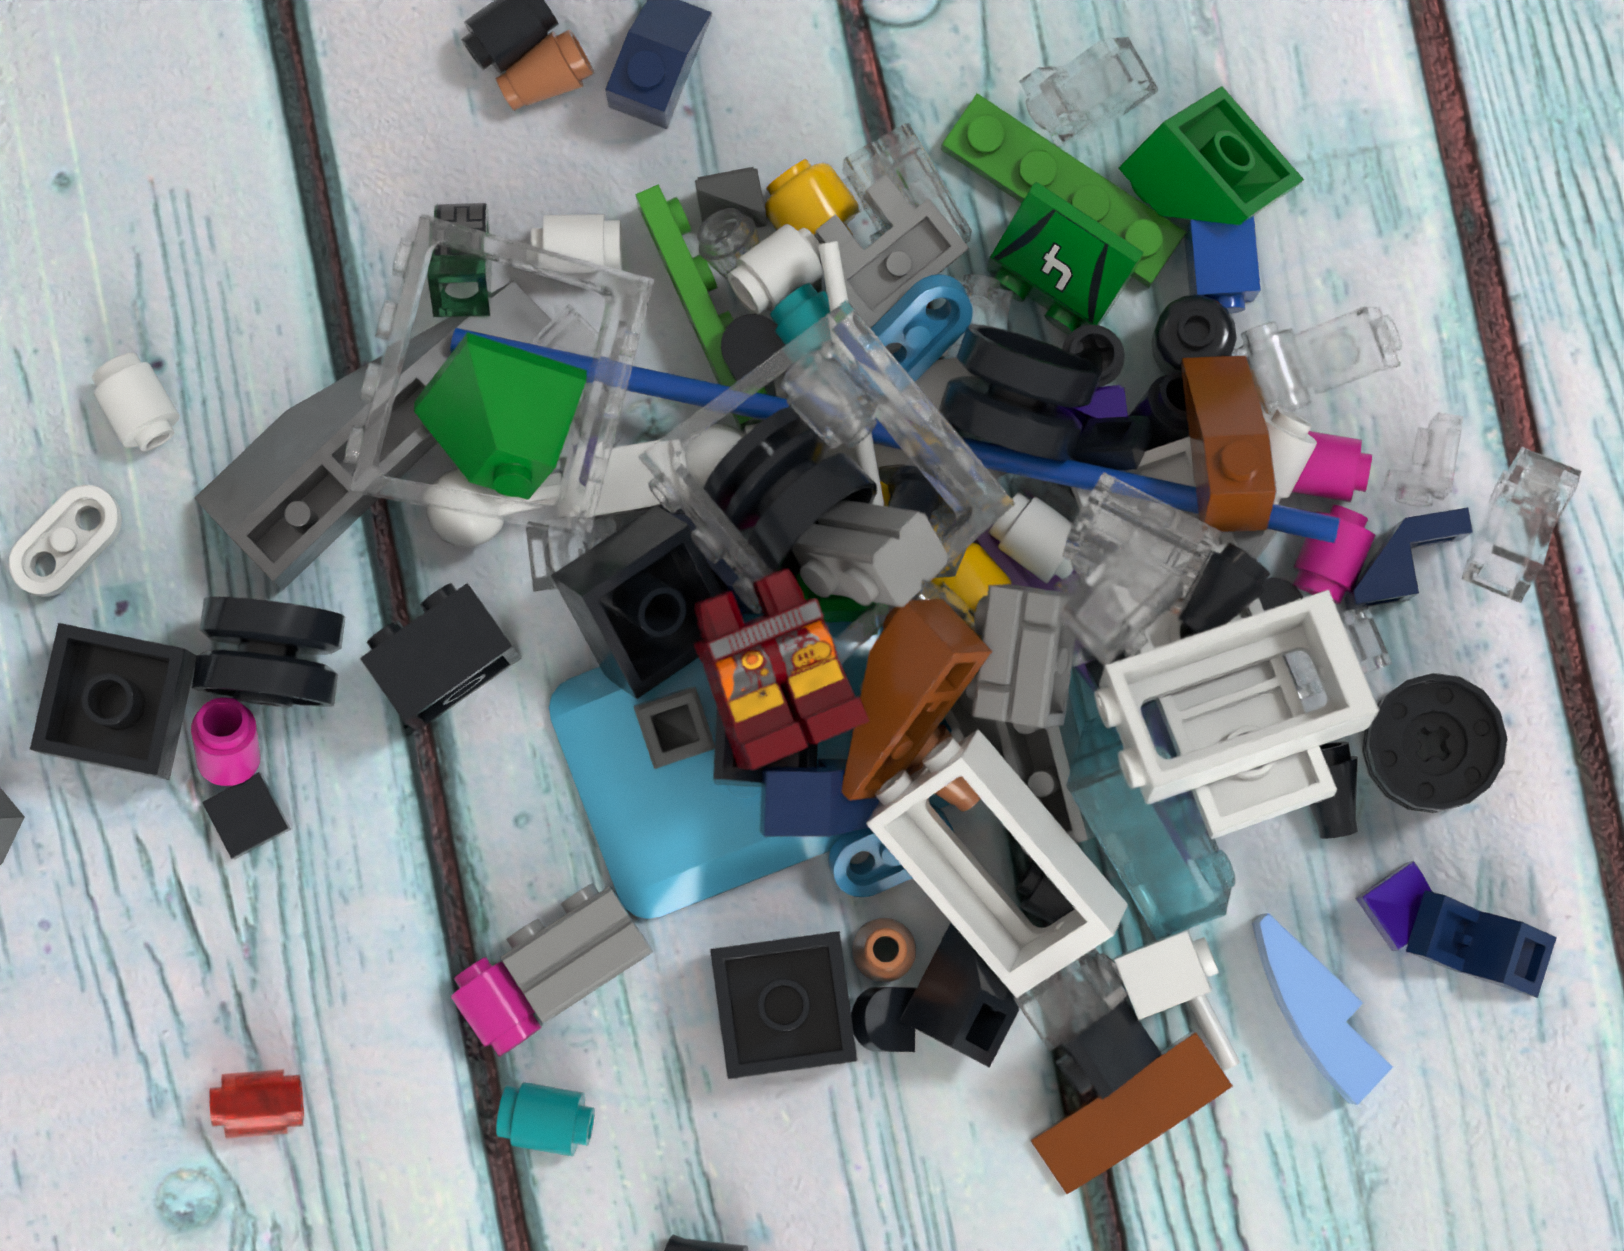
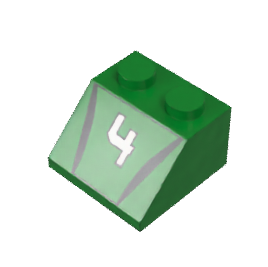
[986,181,1144,335]

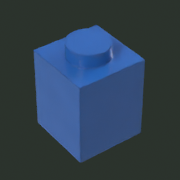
[1184,216,1261,314]

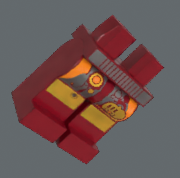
[693,569,870,770]

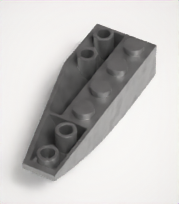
[194,281,558,590]

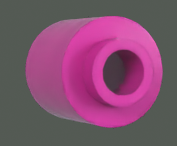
[1292,431,1372,502]
[1293,505,1375,604]
[191,697,261,786]
[450,957,542,1057]

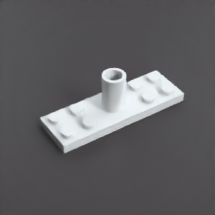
[1071,437,1337,839]

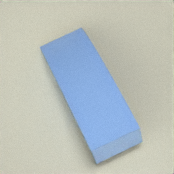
[1252,913,1393,1105]

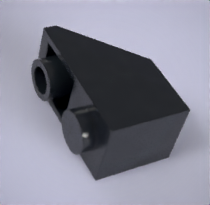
[900,923,1019,1068]
[1055,1000,1162,1100]

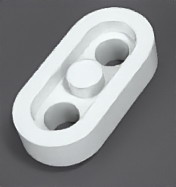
[9,485,122,597]

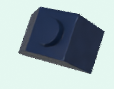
[605,0,712,129]

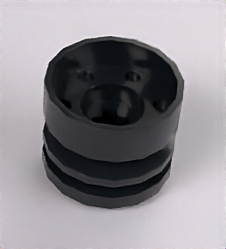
[701,405,877,577]
[1362,673,1508,813]

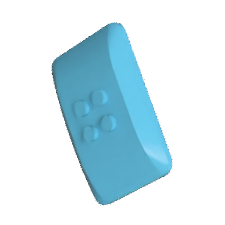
[549,613,952,919]

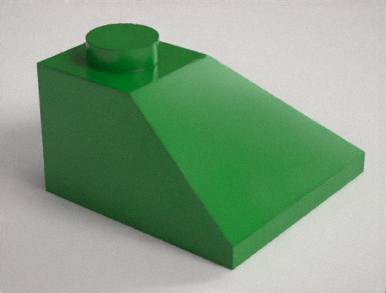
[1118,86,1304,225]
[414,332,587,500]

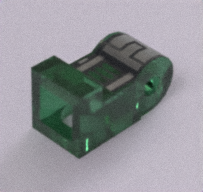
[427,203,492,317]

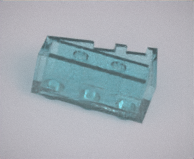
[1066,702,1236,940]

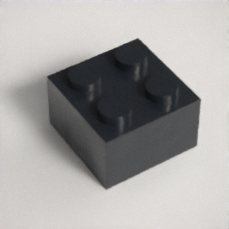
[551,505,723,699]
[360,583,522,732]
[30,623,197,780]
[710,931,858,1079]

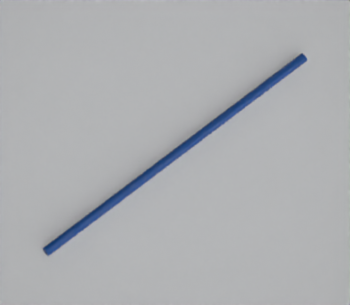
[450,328,1340,543]

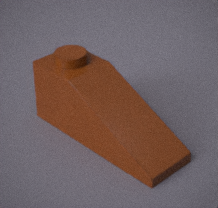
[1181,355,1277,533]
[841,599,992,801]

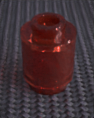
[209,1069,304,1139]

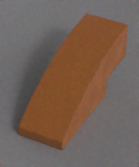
[1030,1032,1233,1194]

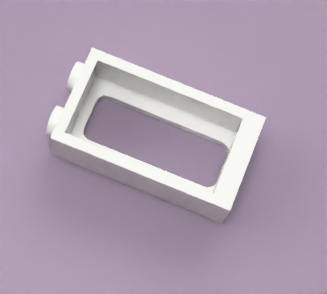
[1094,590,1379,805]
[866,729,1128,998]

